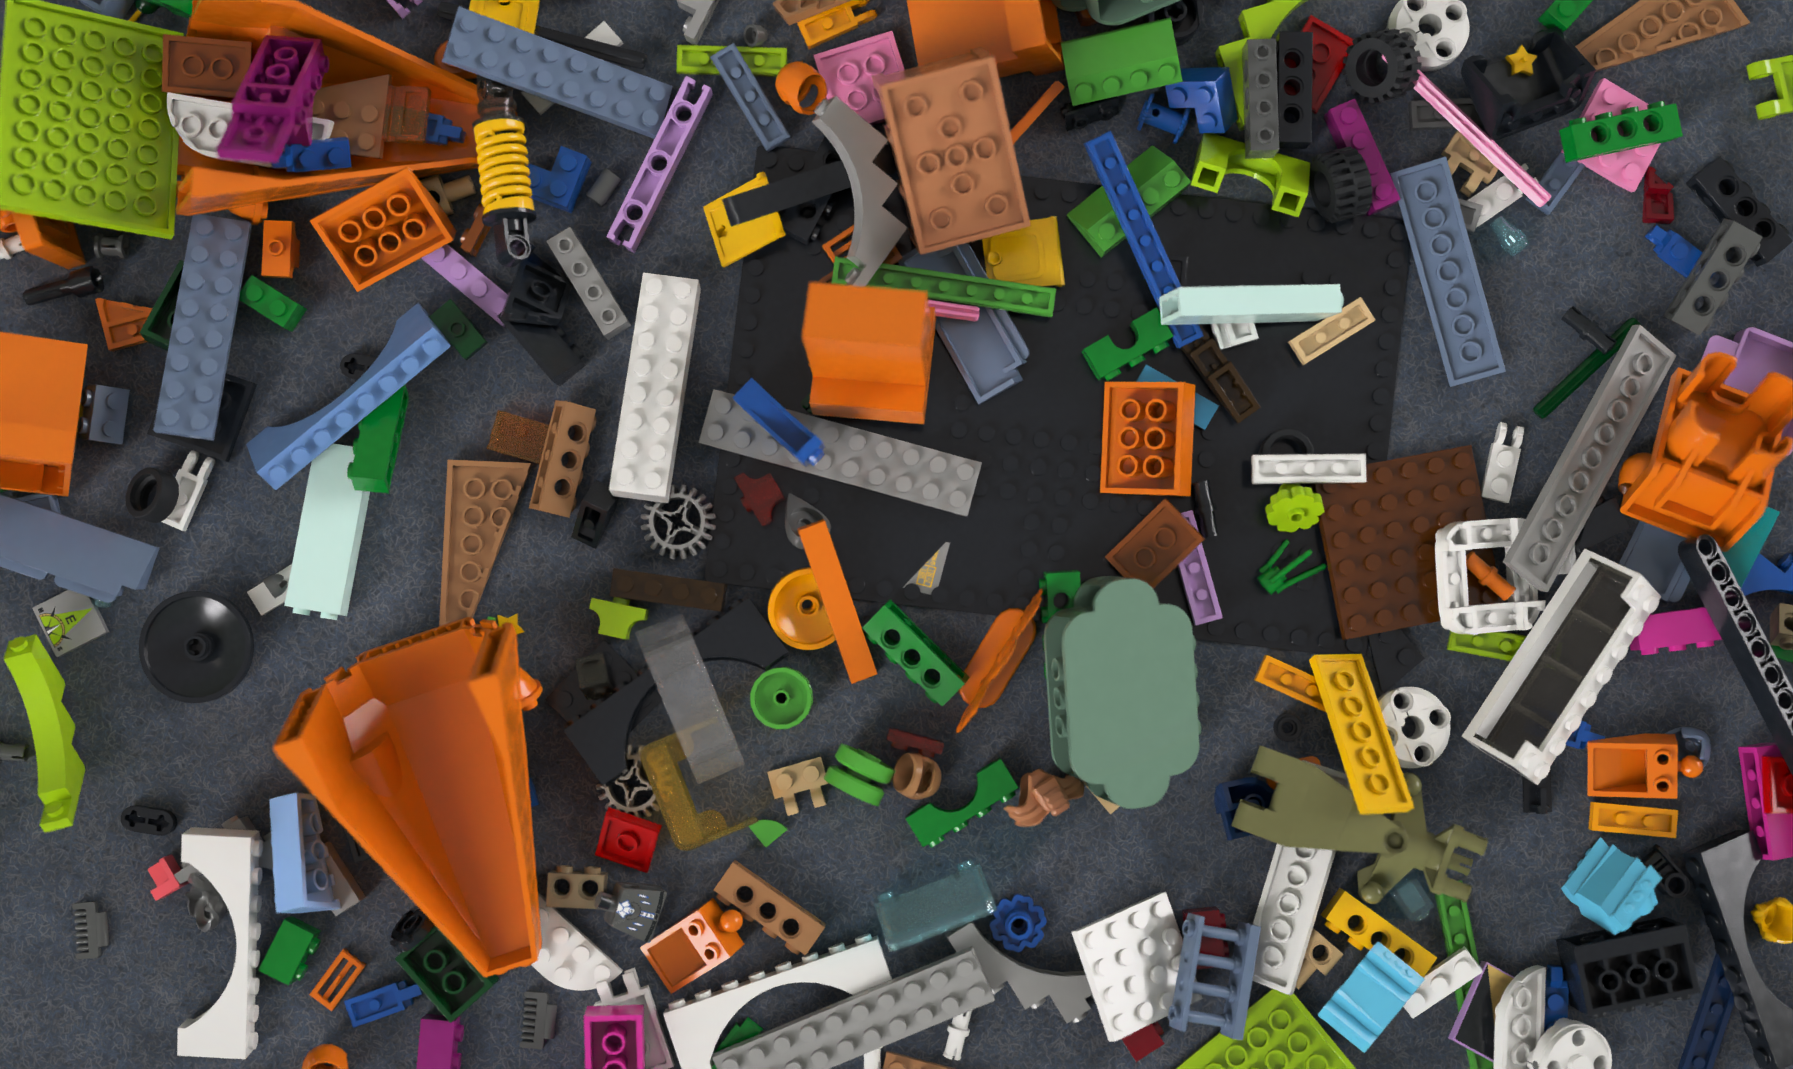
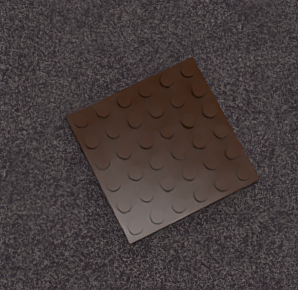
[1311,445,1503,640]

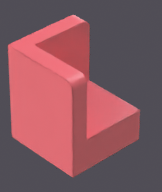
[148,854,189,901]

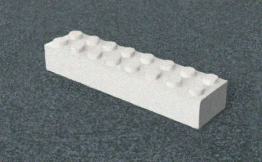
[609,273,701,503]

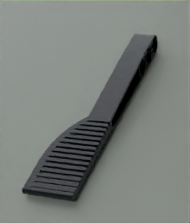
[722,143,897,227]

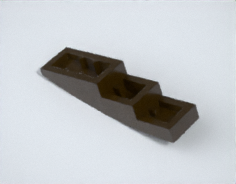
[1181,324,1261,423]

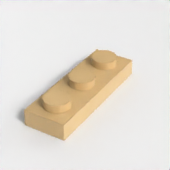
[1288,297,1375,365]

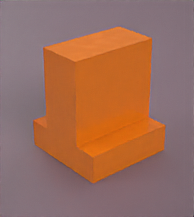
[907,0,1065,78]
[802,282,936,424]
[0,332,88,497]

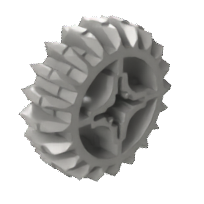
[641,485,716,559]
[596,744,672,818]

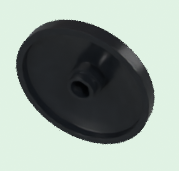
[139,591,254,703]

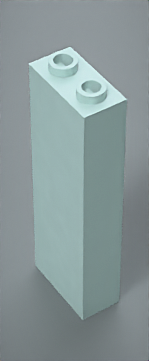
[1159,284,1344,325]
[284,443,370,620]

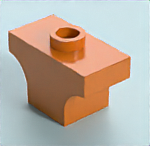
[261,220,300,278]

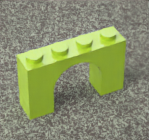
[1191,133,1310,217]

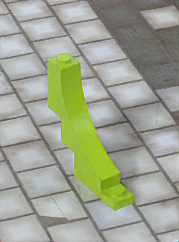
[1215,0,1308,131]
[4,634,85,833]

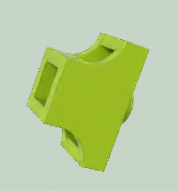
[589,597,649,639]

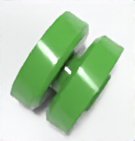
[750,667,813,729]
[823,743,896,806]

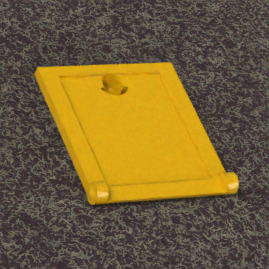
[469,0,540,34]
[703,172,786,267]
[982,216,1065,287]

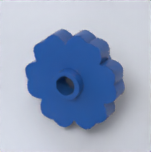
[989,893,1047,952]

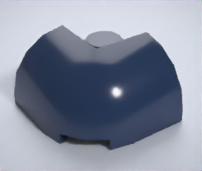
[1214,777,1275,841]

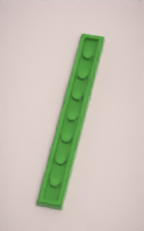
[831,256,1056,317]
[1435,880,1494,1069]

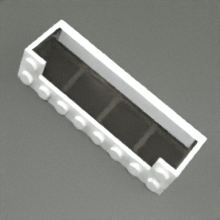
[1462,549,1661,785]

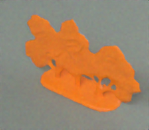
[956,588,1042,733]

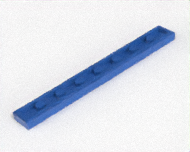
[1084,131,1204,348]

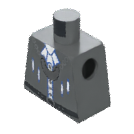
[594,882,667,943]

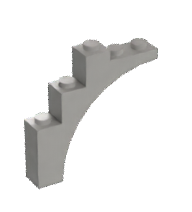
[174,815,366,916]
[947,919,1094,1024]

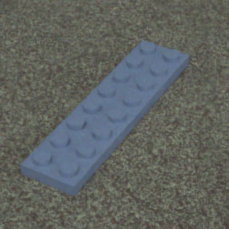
[442,6,673,139]
[1391,156,1506,387]
[153,214,252,441]

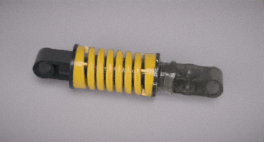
[472,74,537,268]

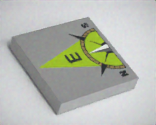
[32,590,109,657]

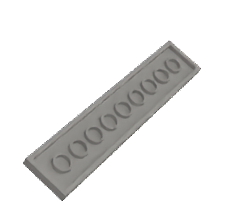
[1503,325,1677,592]
[698,389,982,517]
[712,946,995,1069]

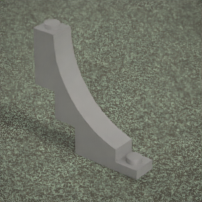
[812,96,908,287]

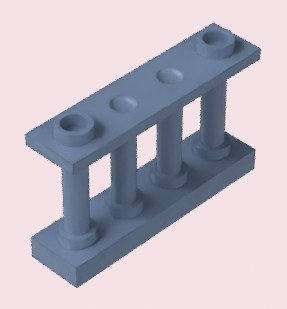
[1168,913,1261,1040]

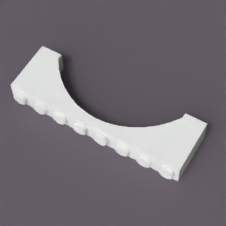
[177,827,263,1059]
[663,933,892,1069]

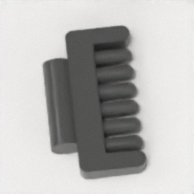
[72,901,110,960]
[520,990,557,1049]

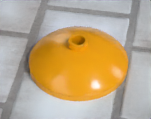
[768,567,835,650]

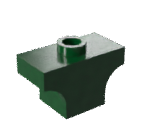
[429,299,488,361]

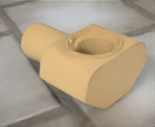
[420,174,476,216]
[1295,928,1344,990]

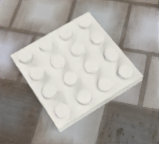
[1071,892,1203,1041]

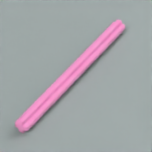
[1382,55,1551,207]

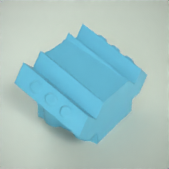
[1561,837,1662,935]
[1318,941,1425,1053]

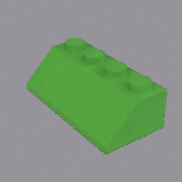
[1061,17,1183,106]
[1066,145,1191,258]

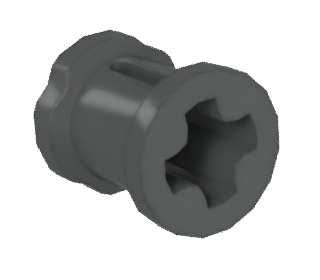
[94,233,130,259]

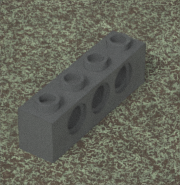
[1242,39,1279,159]
[1663,218,1763,336]

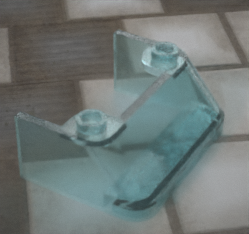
[874,858,997,951]

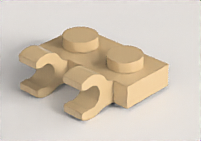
[1441,130,1499,197]
[767,757,829,816]

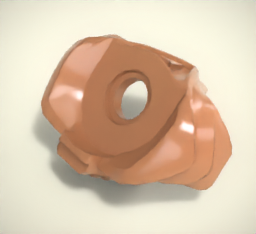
[1003,769,1084,828]

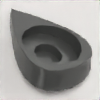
[785,493,831,549]

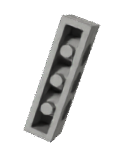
[546,227,632,340]

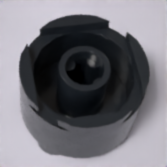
[1144,0,1203,47]

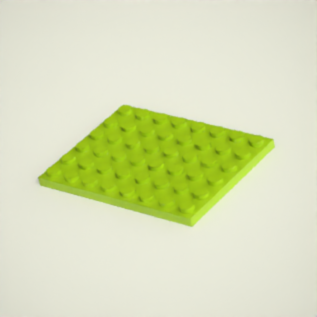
[0,0,184,239]

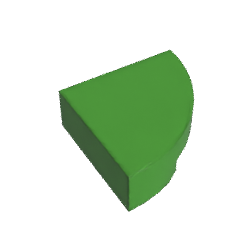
[748,819,788,847]

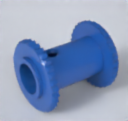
[1137,93,1190,144]

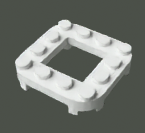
[1435,518,1546,635]

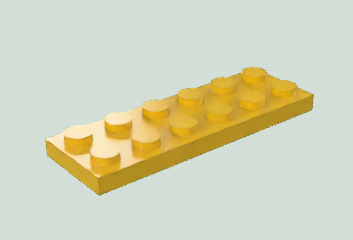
[1309,654,1414,815]

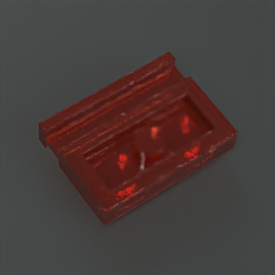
[887,727,944,758]

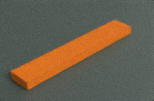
[797,519,877,684]

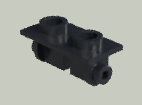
[1060,96,1119,131]
[1522,766,1552,814]

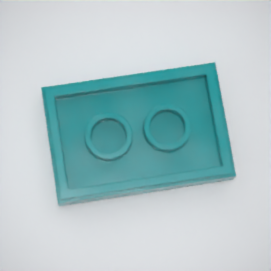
[1722,506,1780,588]

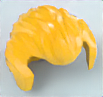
[1751,897,1793,944]

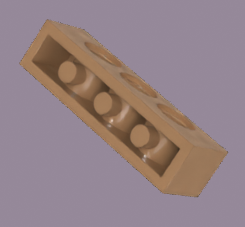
[529,400,596,518]
[714,860,826,956]

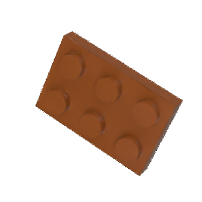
[162,34,252,98]
[1105,498,1205,589]

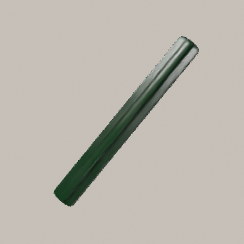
[1533,318,1642,419]

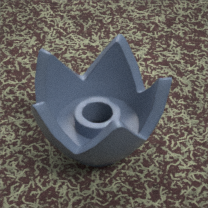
[1665,727,1711,768]

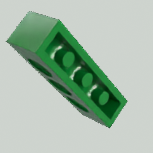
[1559,101,1683,163]
[1039,570,1081,679]
[862,600,970,706]

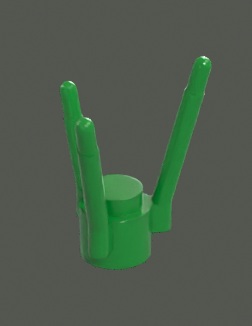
[1257,539,1327,595]

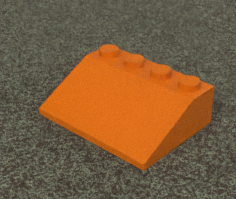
[310,166,456,292]
[1100,382,1196,497]

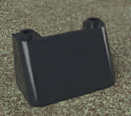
[1461,26,1596,141]

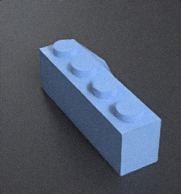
[269,792,341,913]

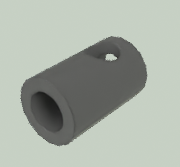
[586,168,622,207]

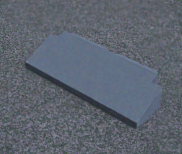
[898,243,1030,404]
[0,494,160,603]
[1607,521,1691,604]

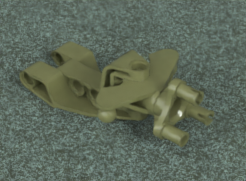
[1231,746,1488,904]

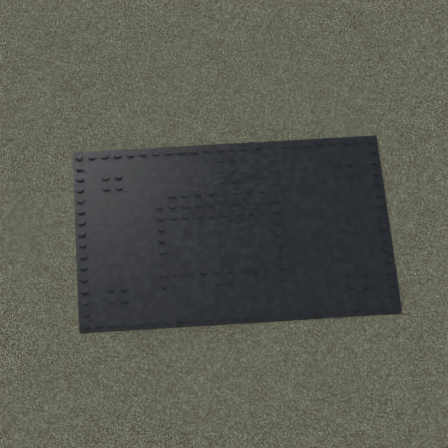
[704,145,1410,658]

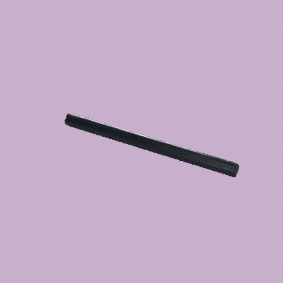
[437,1,647,69]

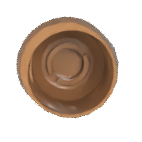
[892,753,942,800]

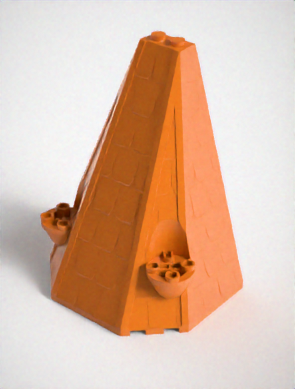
[176,0,518,226]
[273,617,543,977]

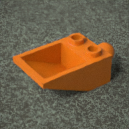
[1587,733,1703,799]
[640,898,744,994]

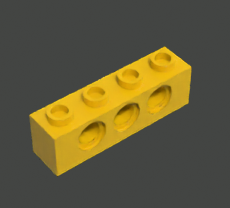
[1321,888,1437,978]

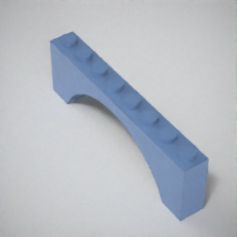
[246,303,451,490]

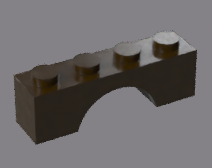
[609,568,727,612]

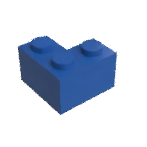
[1165,67,1238,133]
[527,146,591,213]

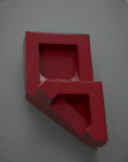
[1643,167,1674,224]

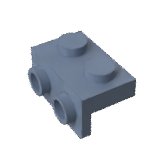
[77,384,130,445]

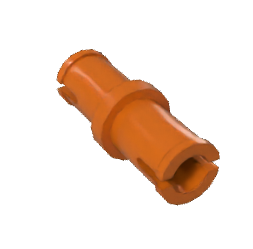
[1466,551,1516,601]

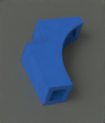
[732,378,825,468]
[1741,552,1793,596]

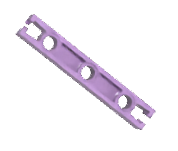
[606,76,713,253]

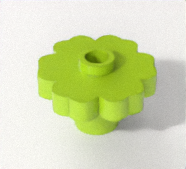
[1265,484,1324,532]

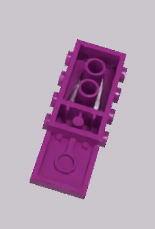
[216,35,329,163]

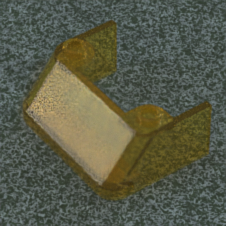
[640,717,758,851]

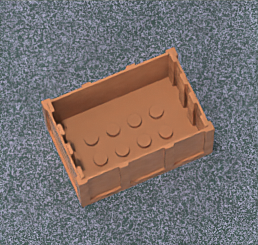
[871,47,1031,255]

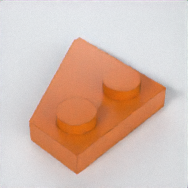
[95,298,153,351]

